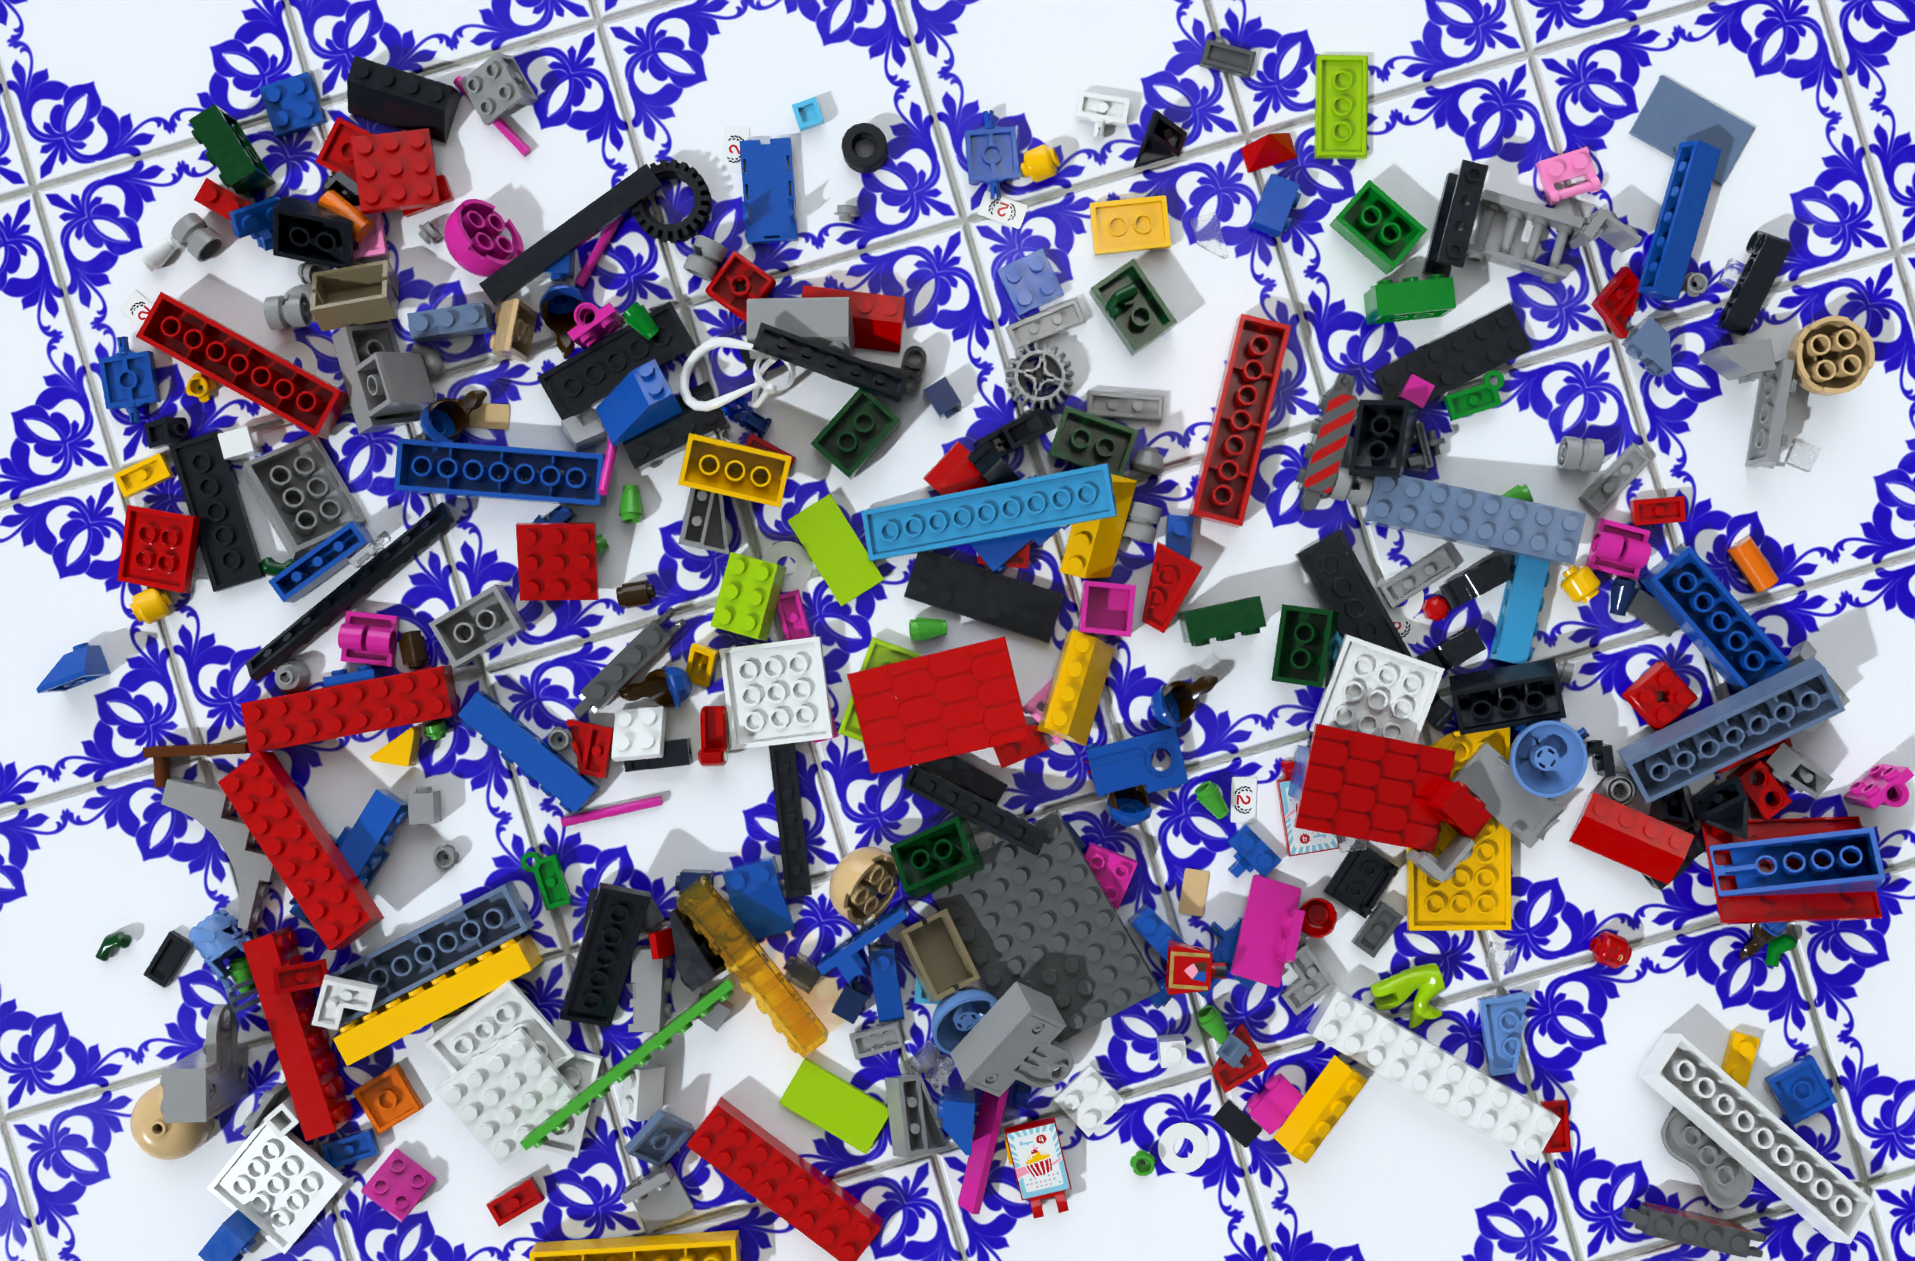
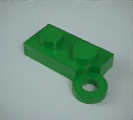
[1443,370,1504,421]
[520,851,573,911]

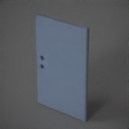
[1629,75,1755,185]

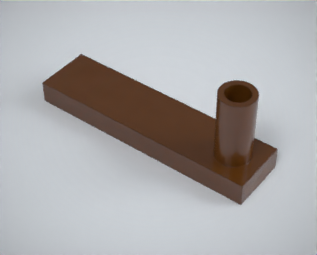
[143,742,249,788]

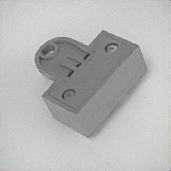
[950,981,1074,1097]
[160,1004,248,1123]

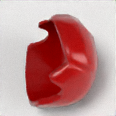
[1299,898,1337,938]

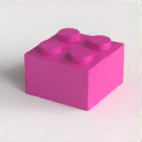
[1078,580,1136,637]

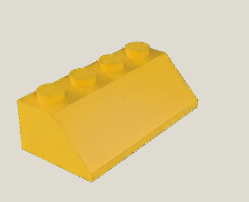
[678,433,792,508]
[1060,474,1137,579]
[1037,630,1115,746]
[1273,1055,1368,1163]

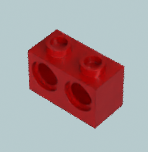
[1726,760,1792,820]

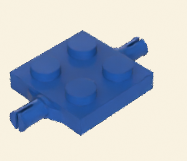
[965,110,1020,199]
[98,336,161,424]
[1208,917,1255,990]

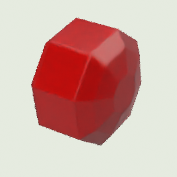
[1422,596,1449,621]

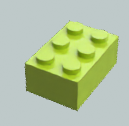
[711,552,787,641]

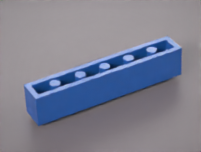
[1637,140,1721,301]
[458,691,600,813]

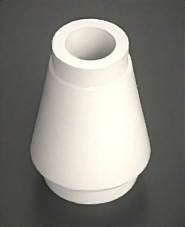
[137,236,179,271]

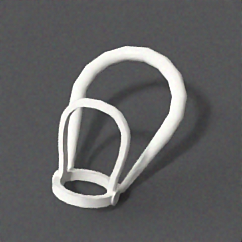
[679,337,796,412]

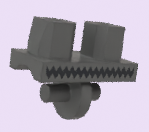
[1406,422,1446,470]

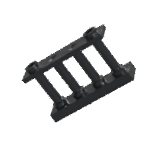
[1422,159,1489,278]

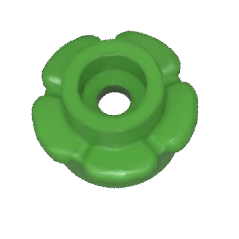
[424,720,449,740]
[1130,1150,1155,1176]

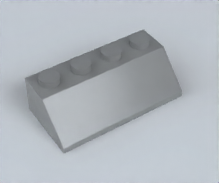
[746,297,855,359]
[332,323,419,434]

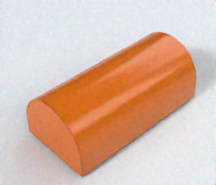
[317,190,375,243]
[1726,536,1779,593]

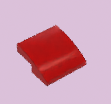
[923,441,989,495]

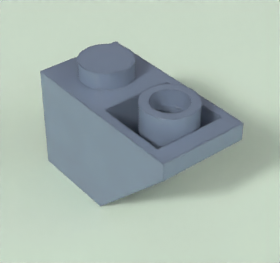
[1621,317,1672,377]

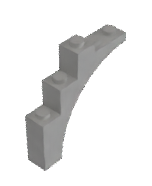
[161,777,280,930]

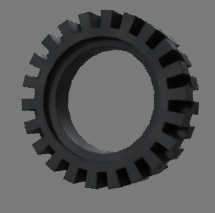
[631,159,712,243]

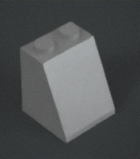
[354,352,435,418]

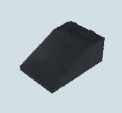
[273,196,354,268]
[1349,400,1418,478]
[669,901,734,992]

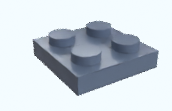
[624,1109,695,1168]

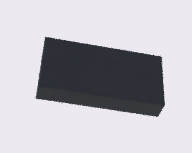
[143,930,194,988]

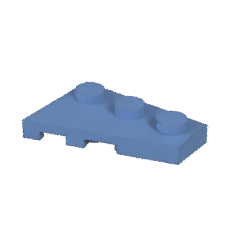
[1477,991,1531,1076]

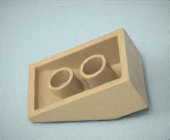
[490,298,538,363]

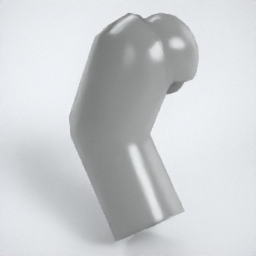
[411,343,443,376]

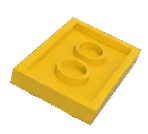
[1089,195,1171,256]

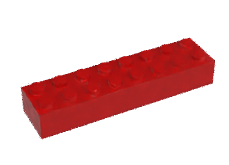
[136,292,349,439]
[1188,313,1291,528]
[240,665,460,754]
[218,751,385,951]
[242,925,353,1141]
[686,1097,883,1261]

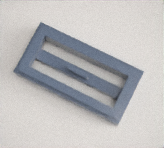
[225,977,261,1013]

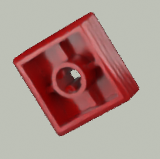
[705,251,776,323]
[1622,661,1698,731]

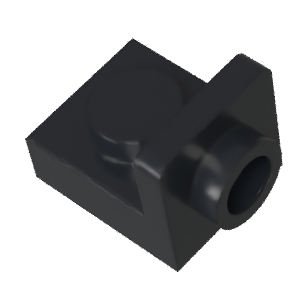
[322,170,360,206]
[144,417,190,449]
[1586,740,1616,777]

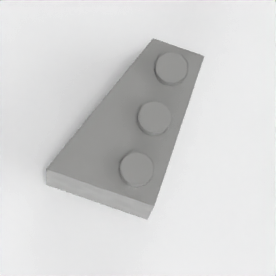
[678,487,729,555]
[628,945,672,1032]
[885,1074,952,1157]

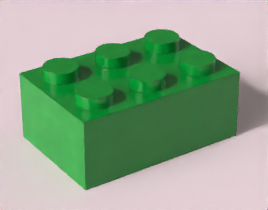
[1329,180,1427,275]
[1364,274,1456,325]

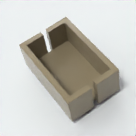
[310,260,399,331]
[896,908,981,1003]

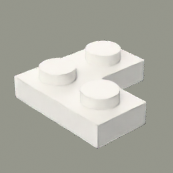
[311,974,378,1030]

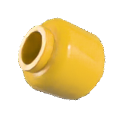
[1020,144,1060,183]
[1560,565,1601,604]
[130,587,173,624]

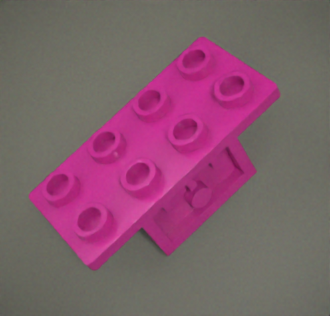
[1230,875,1306,988]

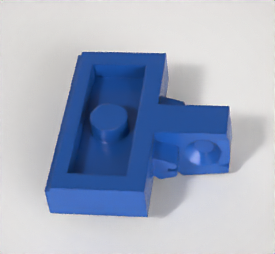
[229,196,281,251]
[1227,824,1282,878]

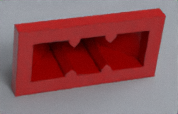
[1240,133,1297,173]

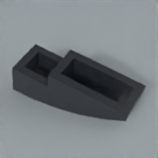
[973,407,1057,458]

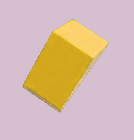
[686,643,720,688]
[370,726,422,767]

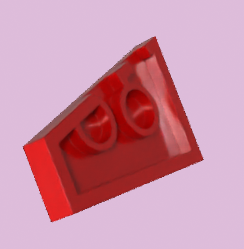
[1142,541,1202,633]

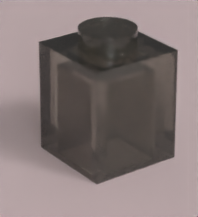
[783,952,821,994]

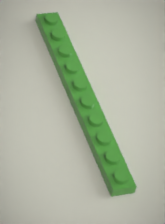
[520,975,736,1151]

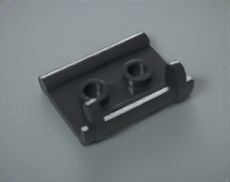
[1323,840,1399,919]

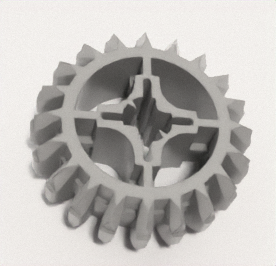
[1005,342,1074,411]

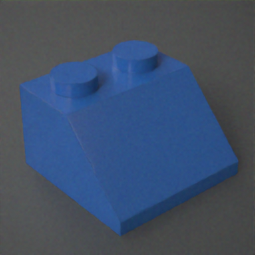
[938,1088,975,1156]

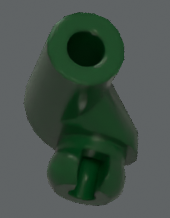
[1105,283,1138,319]
[261,557,298,577]
[95,931,132,961]

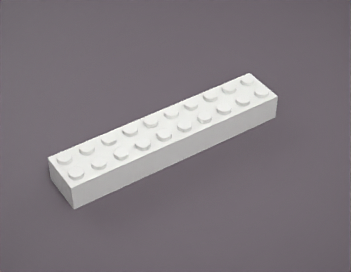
[1306,987,1561,1164]
[1637,1033,1875,1244]

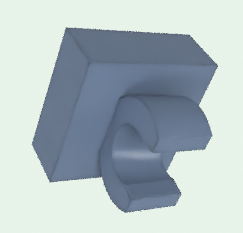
[1216,1033,1252,1068]

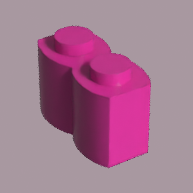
[1245,1073,1304,1135]

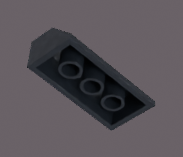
[347,56,461,144]
[623,381,731,471]
[1449,658,1566,735]

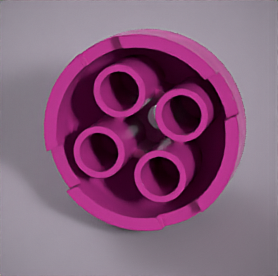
[444,199,523,277]

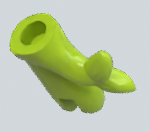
[1370,963,1445,1029]

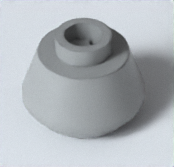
[1130,446,1164,476]
[275,660,310,694]
[1601,773,1636,806]

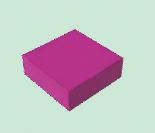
[1399,374,1435,409]

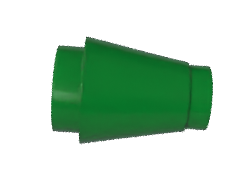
[622,302,660,340]

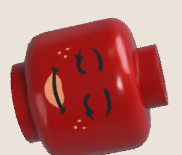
[1589,931,1632,969]

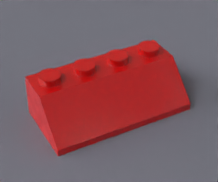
[801,285,906,353]
[1569,792,1695,885]

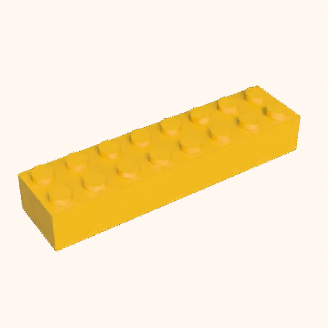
[333,934,543,1066]
[529,1230,741,1261]

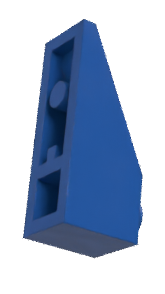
[868,943,905,1022]

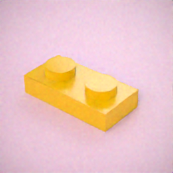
[113,453,175,498]
[1721,1030,1760,1088]

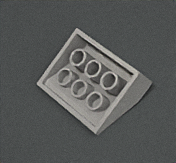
[241,434,366,561]

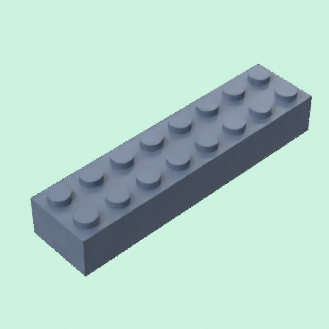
[1363,475,1586,567]
[1617,657,1845,804]
[329,880,535,1024]

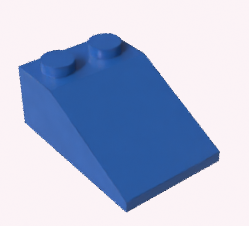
[596,359,683,447]
[722,855,795,943]

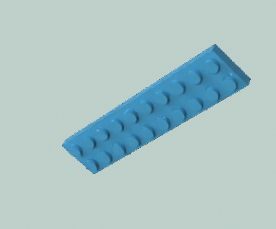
[862,463,1118,561]

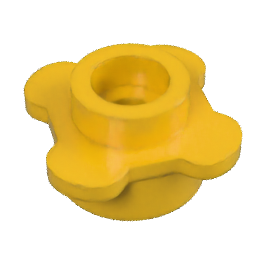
[186,373,216,403]

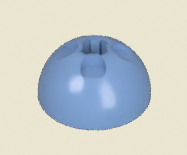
[1509,721,1588,798]
[931,988,998,1055]

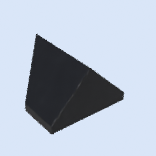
[1134,111,1187,168]
[1691,775,1749,840]
[1649,787,1698,828]

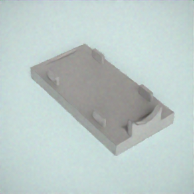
[1745,359,1797,469]
[1450,742,1564,849]

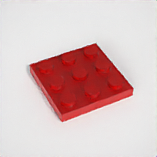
[350,128,441,215]
[117,505,201,593]
[516,523,599,601]

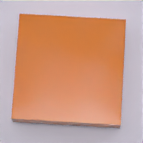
[352,1063,424,1135]

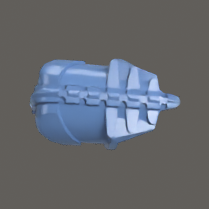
[189,910,252,988]

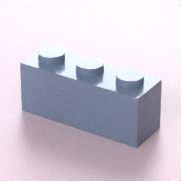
[407,302,495,344]

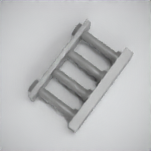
[1466,189,1584,284]

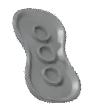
[1661,1108,1754,1210]

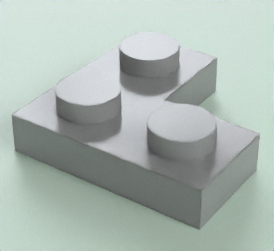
[1279,943,1337,1016]

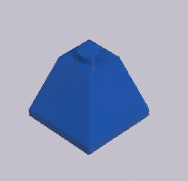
[36,642,111,693]

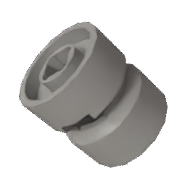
[171,213,224,262]
[683,235,728,282]
[264,293,312,330]
[1557,436,1605,472]
[1328,466,1374,508]
[1122,501,1162,544]

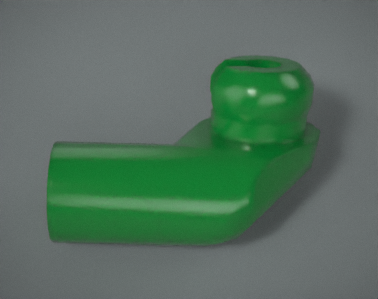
[1765,934,1797,967]

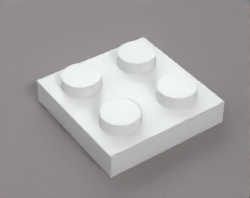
[611,706,667,762]
[1053,1063,1126,1137]

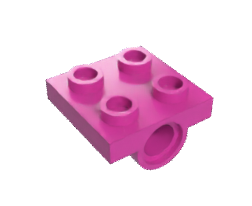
[567,302,625,349]
[1585,518,1651,581]
[338,611,400,667]
[1843,764,1915,809]
[1083,842,1138,909]
[361,1148,436,1223]

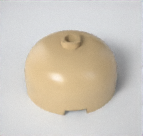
[1787,316,1875,396]
[829,847,899,925]
[130,1083,215,1160]

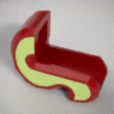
[698,706,729,766]

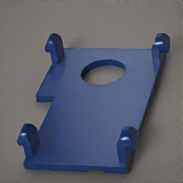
[970,474,1070,572]
[1086,725,1189,797]

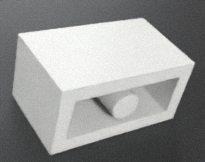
[621,1061,665,1122]

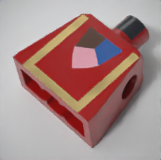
[1165,940,1226,995]

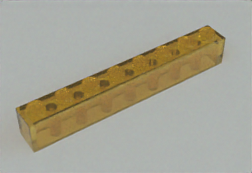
[676,874,829,1058]

